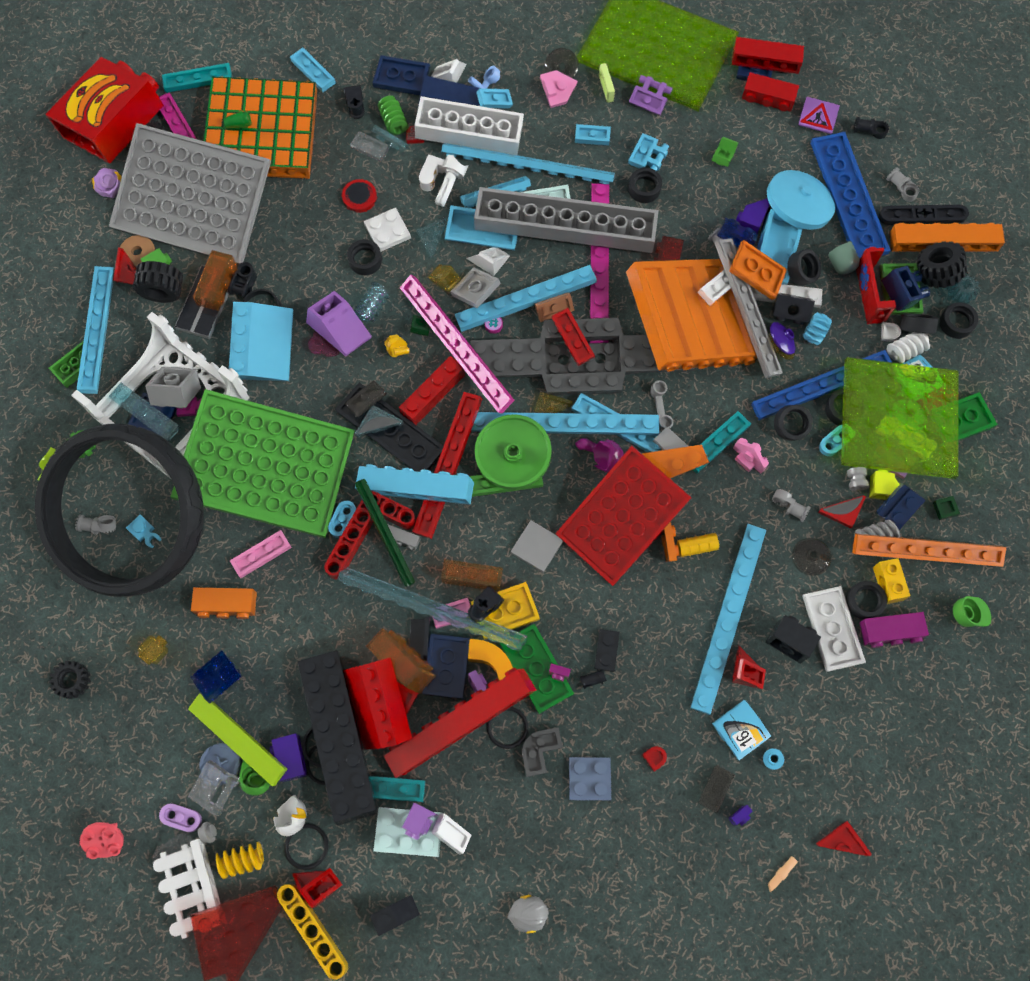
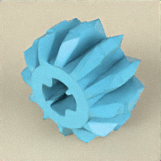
[803,312,832,345]

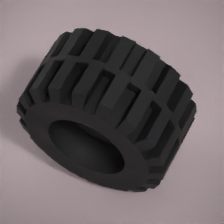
[917,241,967,289]
[133,261,183,303]

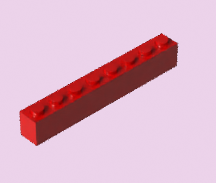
[384,667,536,778]

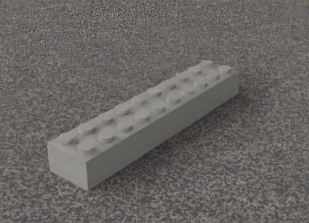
[474,187,659,253]

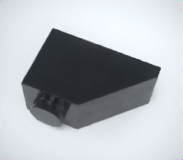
[370,895,420,936]

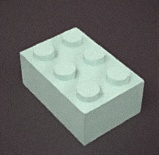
[374,807,443,857]

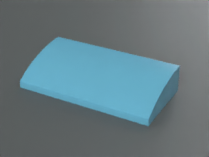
[445,205,518,250]
[757,209,802,285]

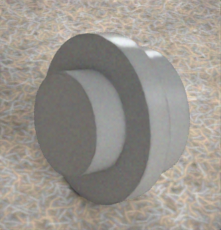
[198,822,217,843]

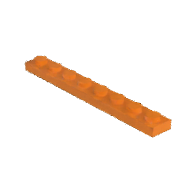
[852,533,1006,567]

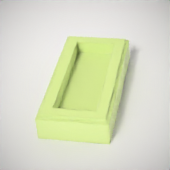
[599,63,615,102]

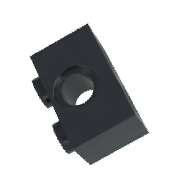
[772,292,815,325]

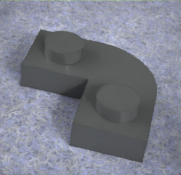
[522,727,563,777]

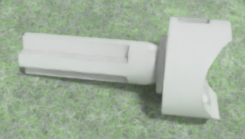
[435,155,468,207]

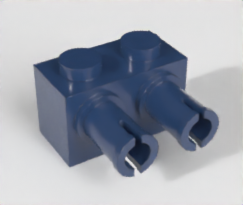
[881,266,930,312]

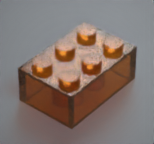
[366,628,436,694]

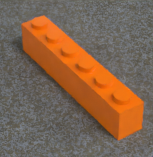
[889,223,1005,252]

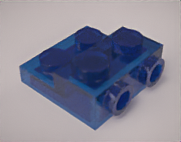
[717,218,758,247]

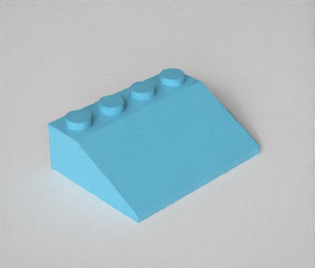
[229,302,293,381]

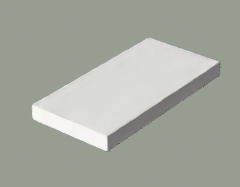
[802,586,866,672]

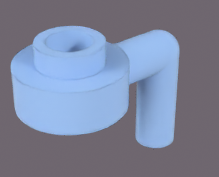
[468,66,500,89]

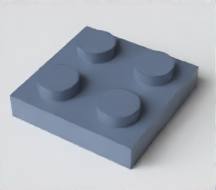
[569,757,611,801]

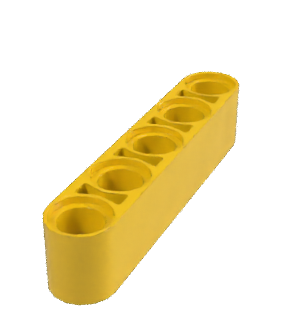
[277,884,348,980]

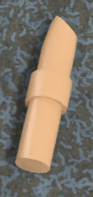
[768,856,798,892]

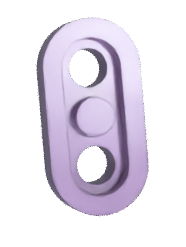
[159,804,202,832]

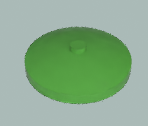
[475,414,552,490]

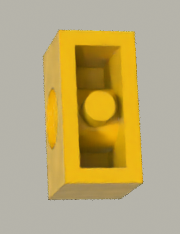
[873,558,910,604]

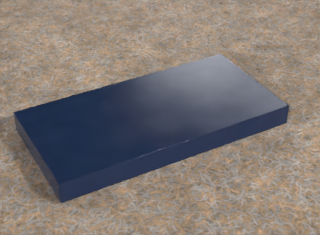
[418,75,480,107]

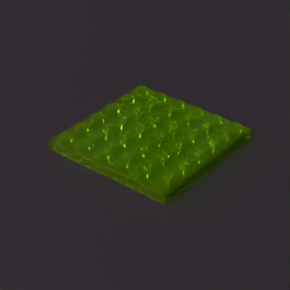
[841,357,958,479]

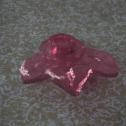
[308,331,340,357]

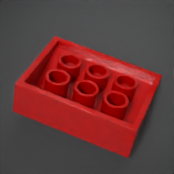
[343,657,412,750]

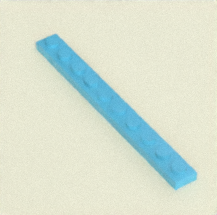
[442,143,615,184]
[471,412,659,435]
[690,524,766,715]

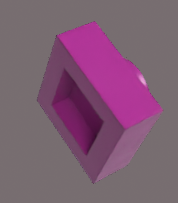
[549,663,571,682]

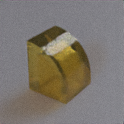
[428,264,461,292]

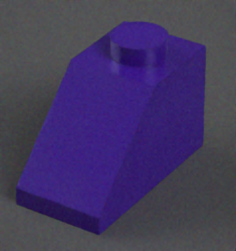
[736,198,770,236]

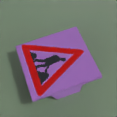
[798,97,840,134]

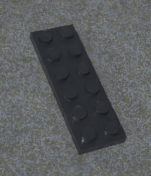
[335,382,444,472]

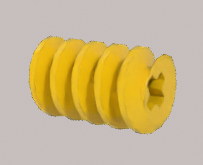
[216,842,264,879]

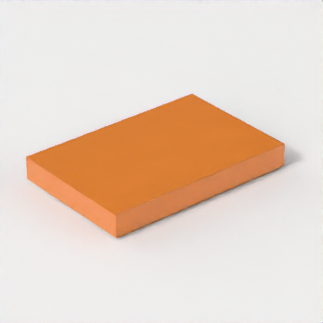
[729,240,787,300]

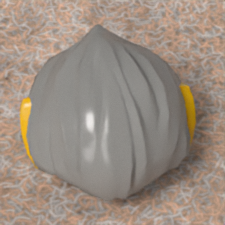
[508,895,549,934]

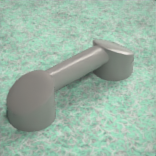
[650,380,674,430]

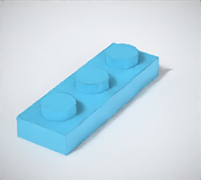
[290,48,336,92]

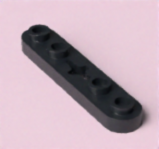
[879,205,969,225]

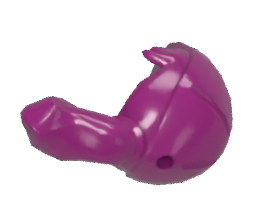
[575,438,624,473]

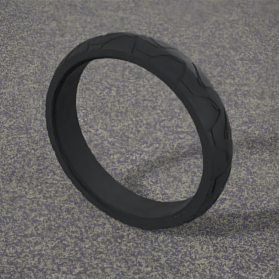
[35,423,204,597]

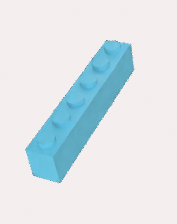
[355,464,474,504]

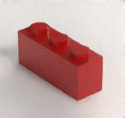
[742,72,799,112]

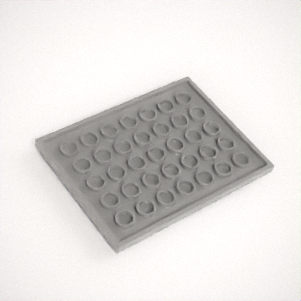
[109,123,271,264]

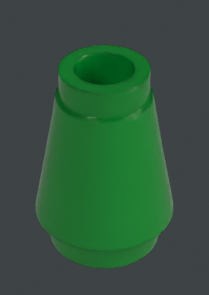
[224,110,252,129]

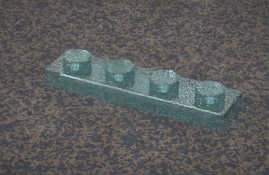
[109,383,180,441]

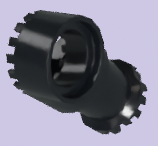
[854,117,890,139]

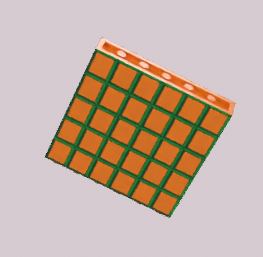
[204,76,317,179]

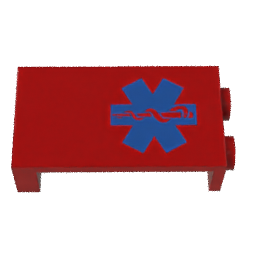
[856,247,896,324]

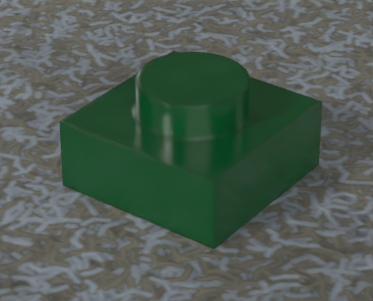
[410,315,430,336]
[933,496,960,520]

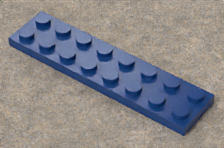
[810,132,891,258]

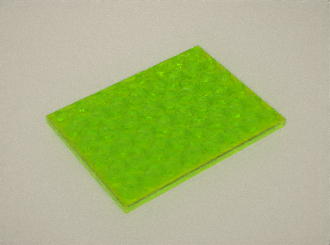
[576,0,739,112]

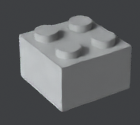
[145,367,201,408]

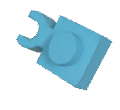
[126,514,161,548]

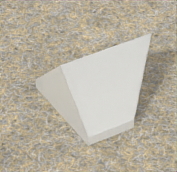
[431,59,467,83]
[466,247,510,276]

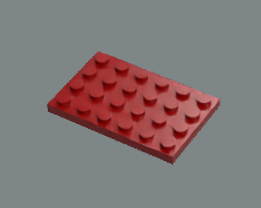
[555,446,692,586]

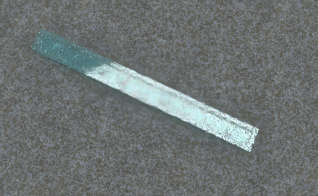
[338,567,528,650]

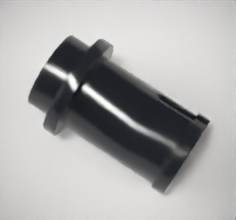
[580,669,607,689]

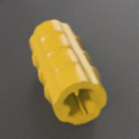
[677,533,719,557]

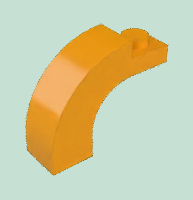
[468,639,513,680]

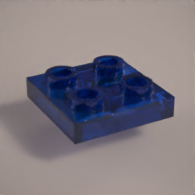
[190,650,242,704]

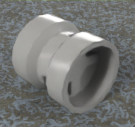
[847,467,869,491]

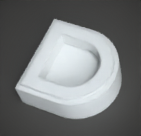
[881,322,901,342]

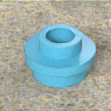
[763,749,784,770]

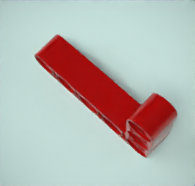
[324,491,416,579]

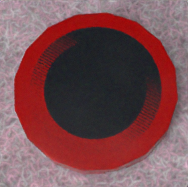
[342,179,377,213]

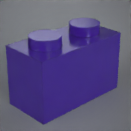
[270,733,308,782]

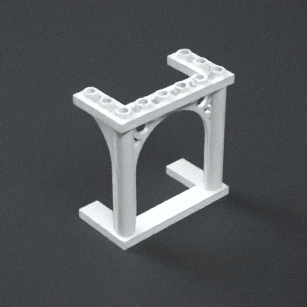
[71,312,249,479]

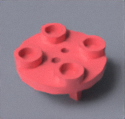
[80,822,124,859]

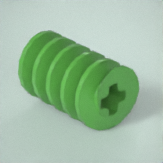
[378,96,408,135]

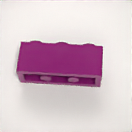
[859,612,929,648]

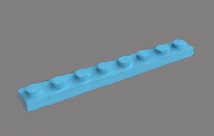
[455,265,597,332]
[77,266,114,394]

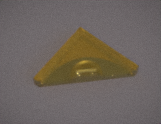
[534,392,573,413]

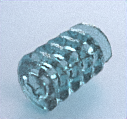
[354,282,390,322]

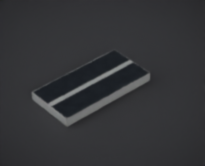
[175,265,234,339]

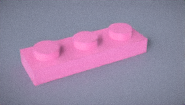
[230,530,292,578]

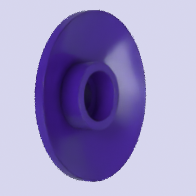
[770,322,796,355]

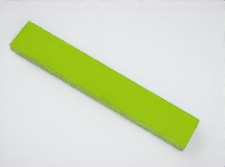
[188,692,287,786]

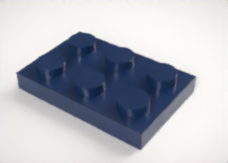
[373,55,430,95]
[422,634,470,699]

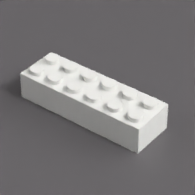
[415,96,524,155]

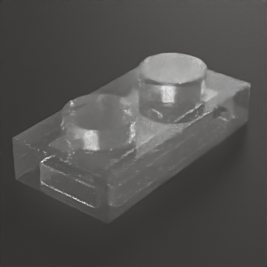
[350,131,389,162]

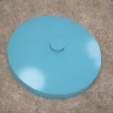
[767,170,835,230]

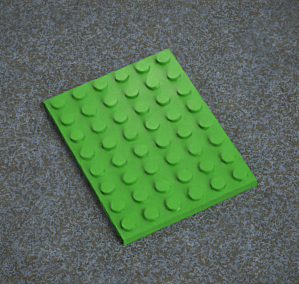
[171,389,355,538]

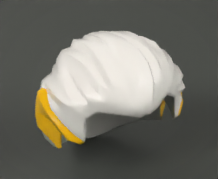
[273,795,307,836]

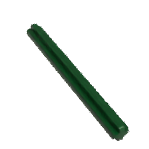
[355,479,415,587]

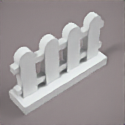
[153,839,226,939]

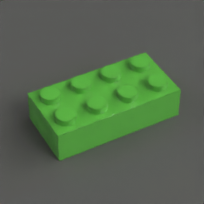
[49,341,103,388]

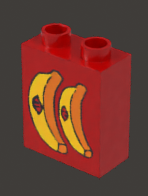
[45,57,164,164]

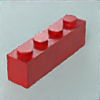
[731,37,804,74]
[399,356,465,425]

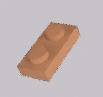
[534,292,574,322]

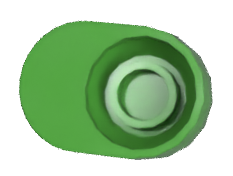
[953,596,991,627]
[239,760,270,796]

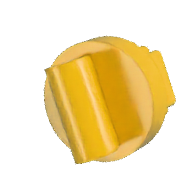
[384,335,409,357]

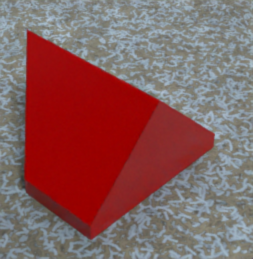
[732,645,766,689]
[292,868,342,908]

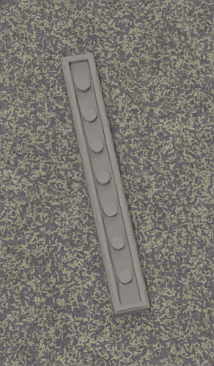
[715,238,783,378]

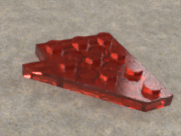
[190,886,281,981]

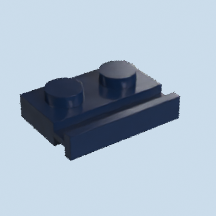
[876,482,926,530]

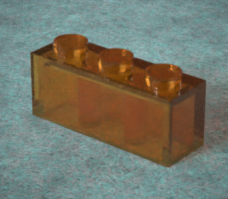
[193,250,237,311]
[441,559,503,592]

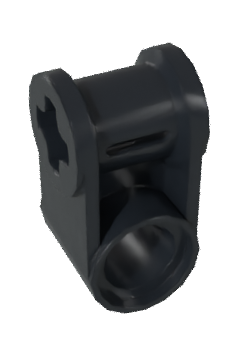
[344,85,365,119]
[228,262,257,298]
[468,586,505,622]

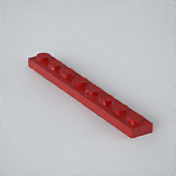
[412,392,482,539]

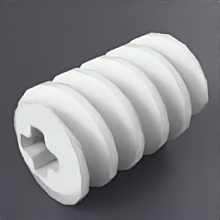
[887,332,930,363]

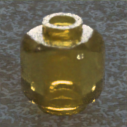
[138,635,168,665]

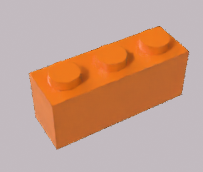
[191,587,257,619]

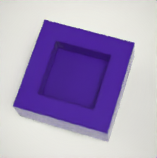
[728,805,753,826]

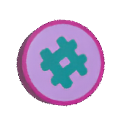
[484,317,503,334]

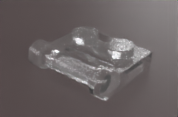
[188,760,240,816]

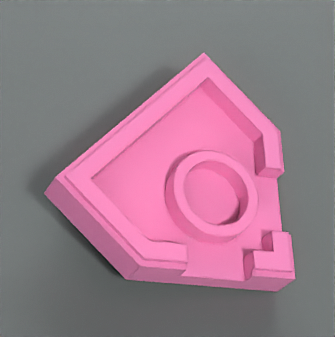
[540,70,578,108]
[733,438,769,474]

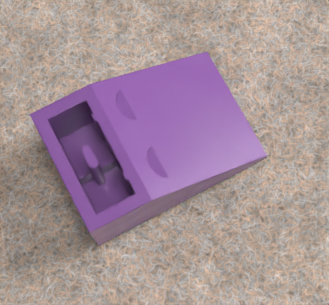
[306,291,372,357]

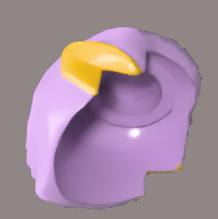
[92,168,122,198]

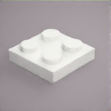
[364,207,411,251]

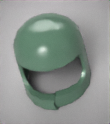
[828,241,860,275]

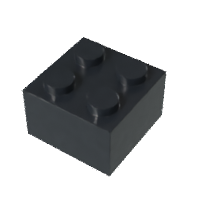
[766,615,821,664]

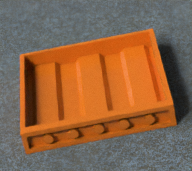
[626,259,757,372]

